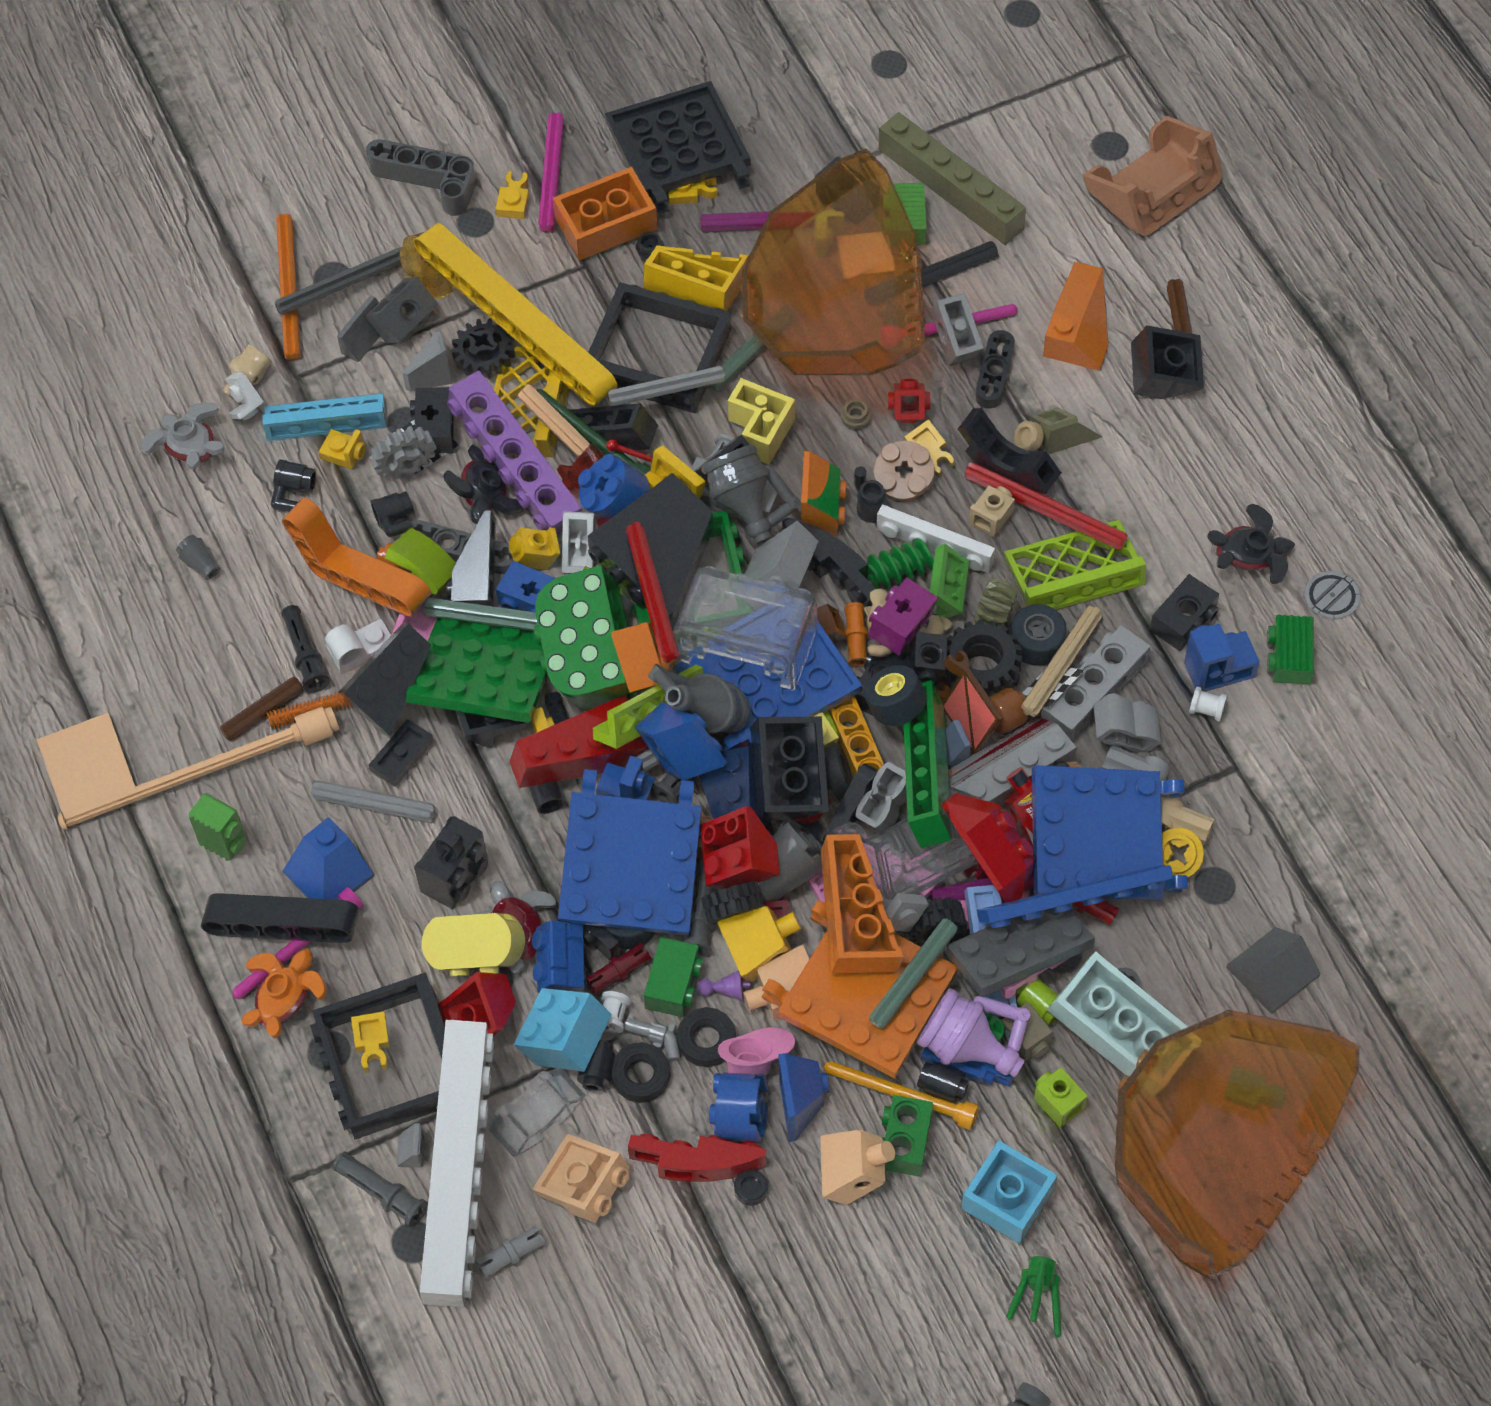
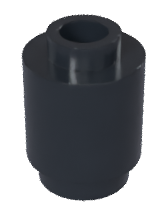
[577,1040,615,1092]
[917,1061,969,1103]

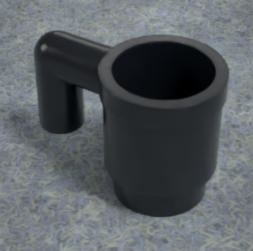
[271,459,316,512]
[854,466,887,523]
[370,491,414,537]

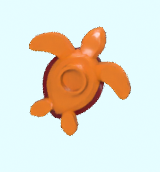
[241,948,327,1039]

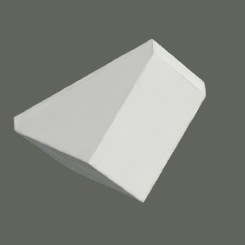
[562,511,596,573]

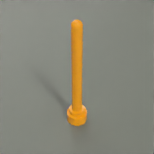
[824,1061,980,1131]

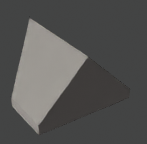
[403,331,452,392]

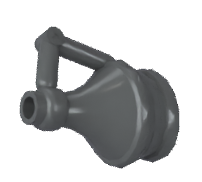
[701,444,801,544]
[648,664,750,735]

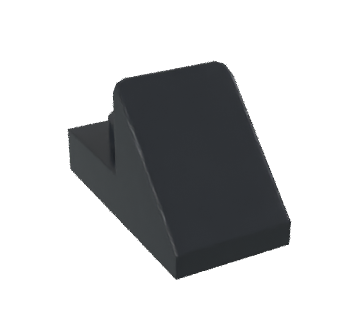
[456,711,526,748]

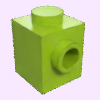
[1034,1067,1088,1129]

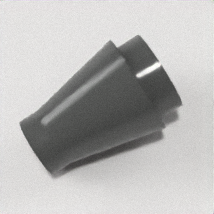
[176,535,220,580]

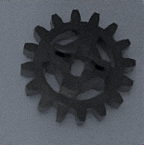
[451,318,516,379]

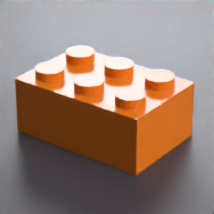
[553,167,658,261]

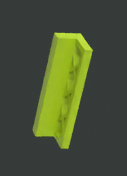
[593,665,703,749]

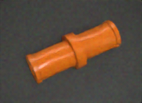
[844,602,869,667]

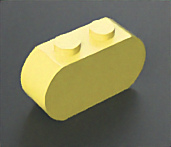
[422,913,525,976]

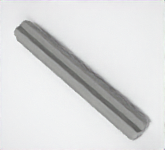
[608,366,725,406]
[311,780,435,822]

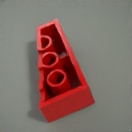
[509,695,646,788]

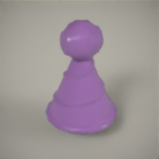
[697,970,751,1001]

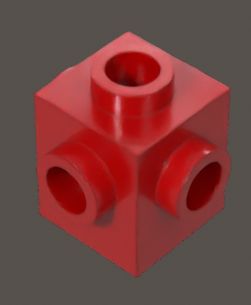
[888,378,931,423]

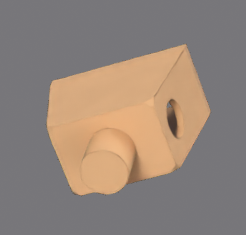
[743,945,809,1021]
[820,1130,895,1205]

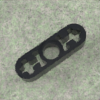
[976,330,1015,409]
[822,763,878,845]

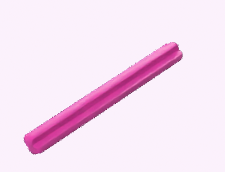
[538,112,564,232]

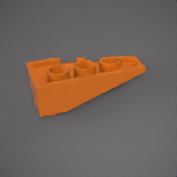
[1043,261,1108,371]

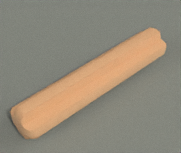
[517,384,591,457]

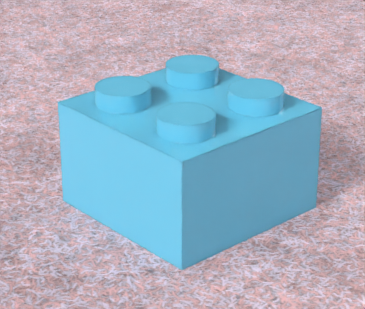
[514,988,612,1072]
[961,1140,1058,1244]

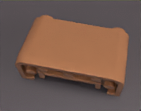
[1082,116,1222,236]

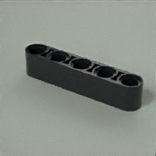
[201,893,360,943]

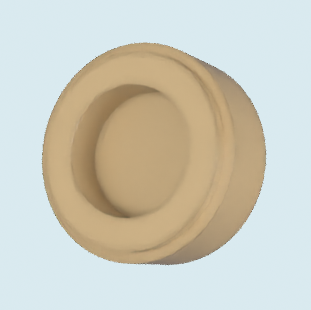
[1014,421,1044,451]

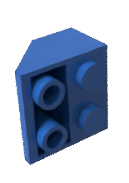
[635,702,727,780]

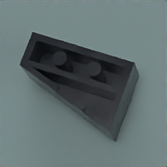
[338,623,431,736]

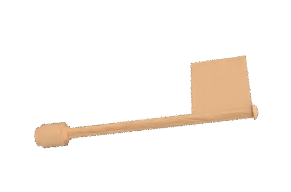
[37,706,340,830]

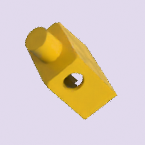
[717,906,802,983]

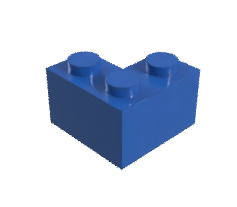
[1184,623,1260,692]

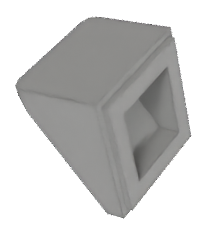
[397,1123,425,1167]

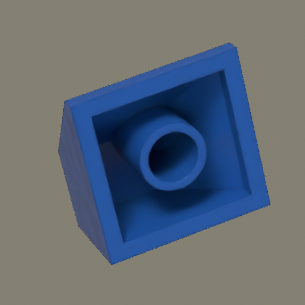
[283,817,374,900]
[778,1053,829,1142]

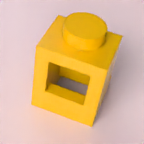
[509,527,560,570]

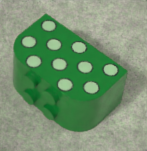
[534,565,641,711]

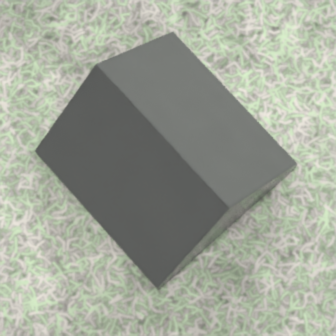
[1226,927,1320,1014]

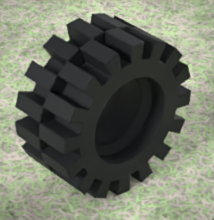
[701,881,764,924]
[907,897,967,947]

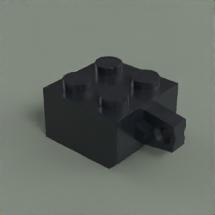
[414,816,488,910]

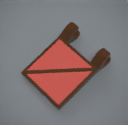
[936,651,1003,754]

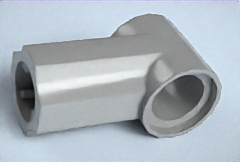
[1102,745,1171,781]

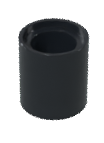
[529,782,565,814]

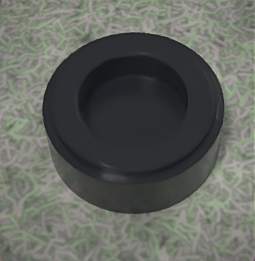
[734,1169,768,1206]

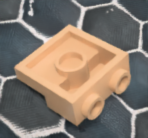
[532,1133,630,1223]

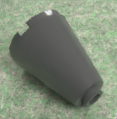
[758,817,822,902]

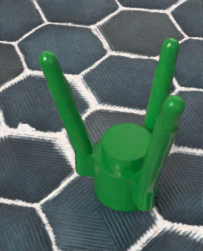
[1006,1256,1061,1337]

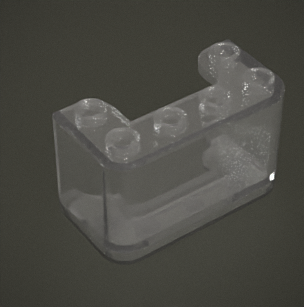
[673,566,818,690]

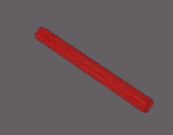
[965,462,1128,550]
[626,522,679,663]

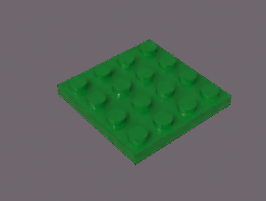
[406,617,548,723]

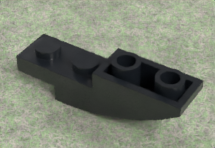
[782,518,875,607]

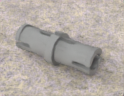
[475,1225,546,1279]

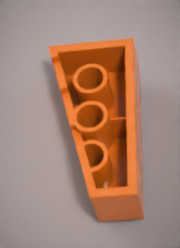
[821,834,904,973]

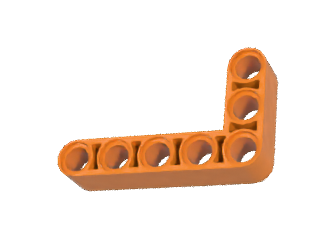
[282,497,431,616]

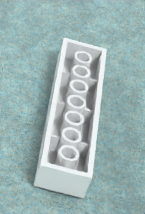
[420,1020,494,1307]

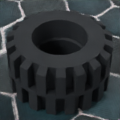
[943,620,1022,696]

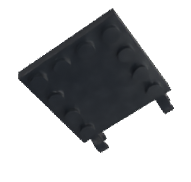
[605,81,751,215]

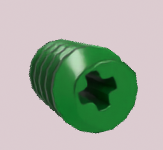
[867,538,934,590]

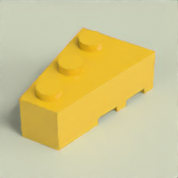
[643,246,749,312]

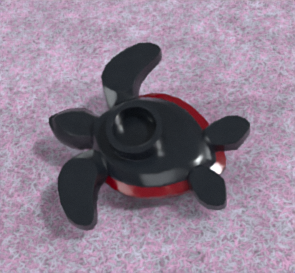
[443,444,524,524]
[1207,504,1295,584]

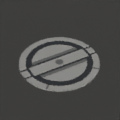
[1304,571,1360,619]

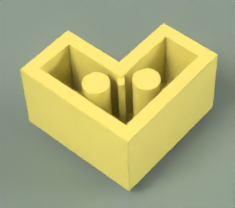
[728,378,795,465]

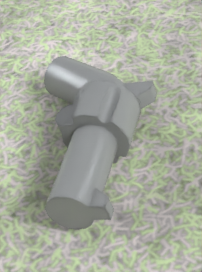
[624,1013,681,1061]

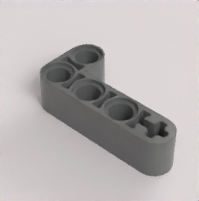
[366,139,476,216]

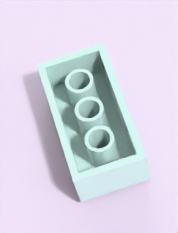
[1047,951,1200,1095]

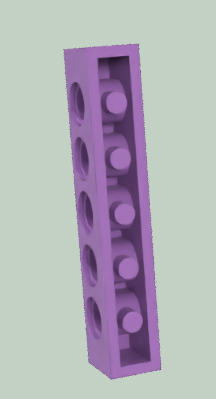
[447,370,582,535]

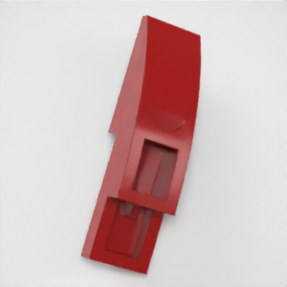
[628,1133,767,1182]

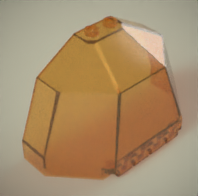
[740,148,926,375]
[1115,1010,1360,1280]

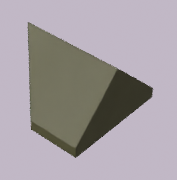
[1030,407,1102,454]

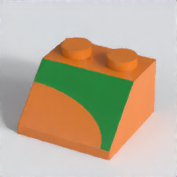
[801,451,846,537]

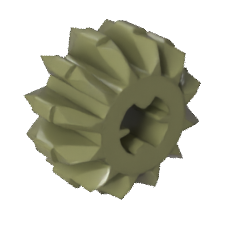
[974,578,1017,628]

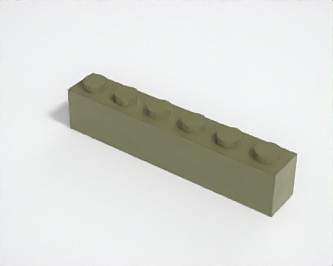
[878,112,1026,245]

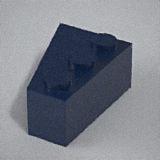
[699,746,769,832]

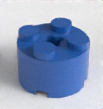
[578,454,649,519]
[709,1072,768,1142]

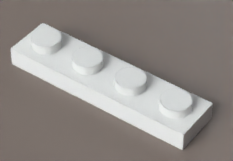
[877,504,995,573]

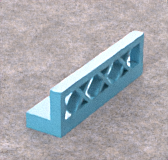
[262,394,386,441]

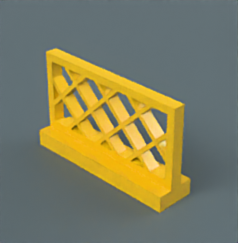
[488,346,570,457]

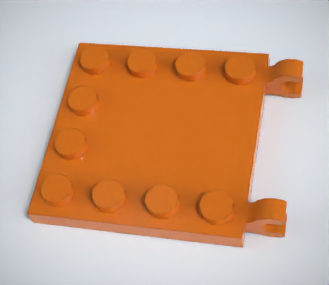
[762,900,958,1079]

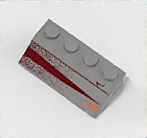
[948,716,1077,809]

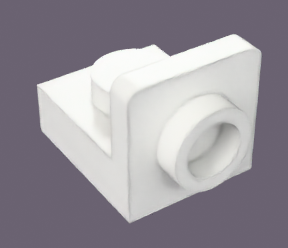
[225,372,264,420]

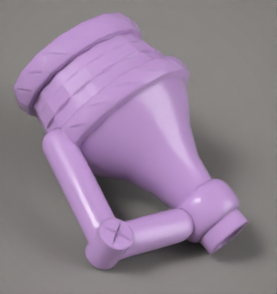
[917,989,1030,1077]

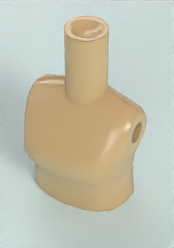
[222,344,272,398]

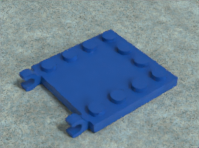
[674,590,862,750]
[1032,765,1188,901]
[558,769,701,936]

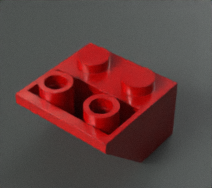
[701,806,780,890]

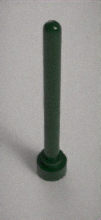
[536,389,651,475]

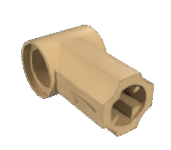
[1161,796,1215,846]

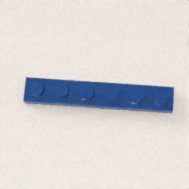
[977,865,1173,928]

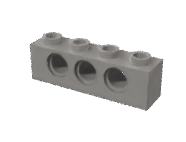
[1041,625,1151,742]

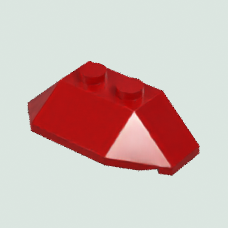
[941,793,1035,903]

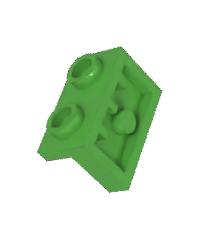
[930,544,969,618]

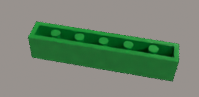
[903,680,952,848]

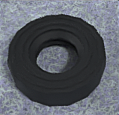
[824,743,853,800]
[676,1007,736,1067]
[611,1042,671,1103]

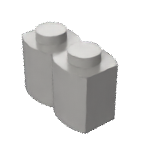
[1094,694,1161,753]
[856,761,907,834]

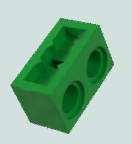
[882,1095,933,1177]

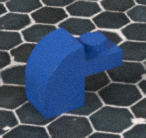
[596,756,655,800]

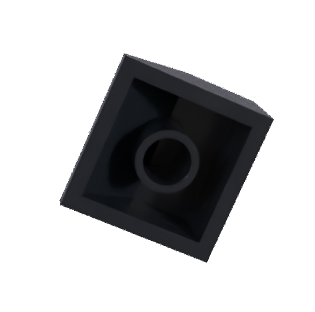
[1131,325,1204,399]

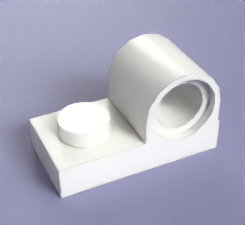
[325,619,391,675]

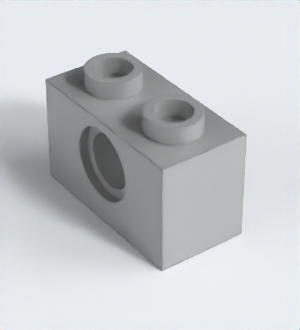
[930,293,984,366]

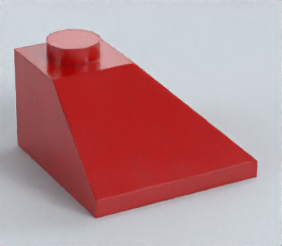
[438,972,516,1037]

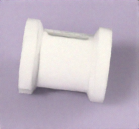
[1189,686,1227,722]
[601,991,631,1034]

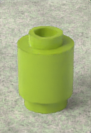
[1016,977,1058,1026]

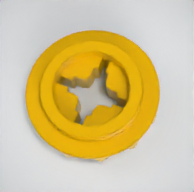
[1162,828,1205,878]

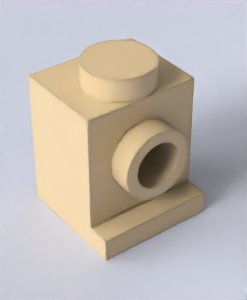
[969,486,1015,538]

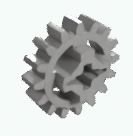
[370,426,437,479]

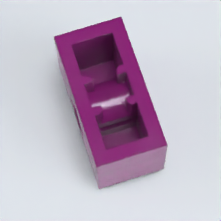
[868,578,938,655]

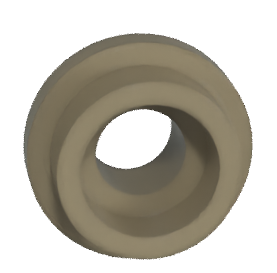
[841,399,871,428]

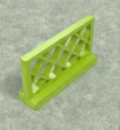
[1004,519,1146,610]

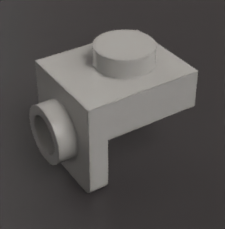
[883,893,929,932]

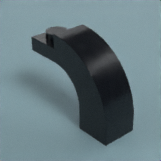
[958,408,1062,494]

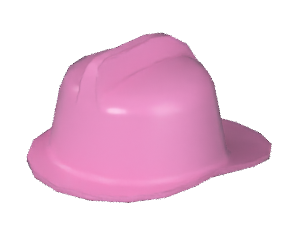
[718,1027,795,1076]

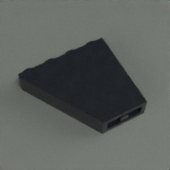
[587,473,713,629]

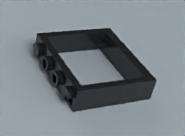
[588,282,731,413]
[310,972,445,1140]

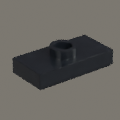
[574,923,620,960]

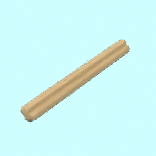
[1021,606,1102,717]

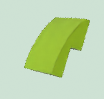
[385,528,456,595]

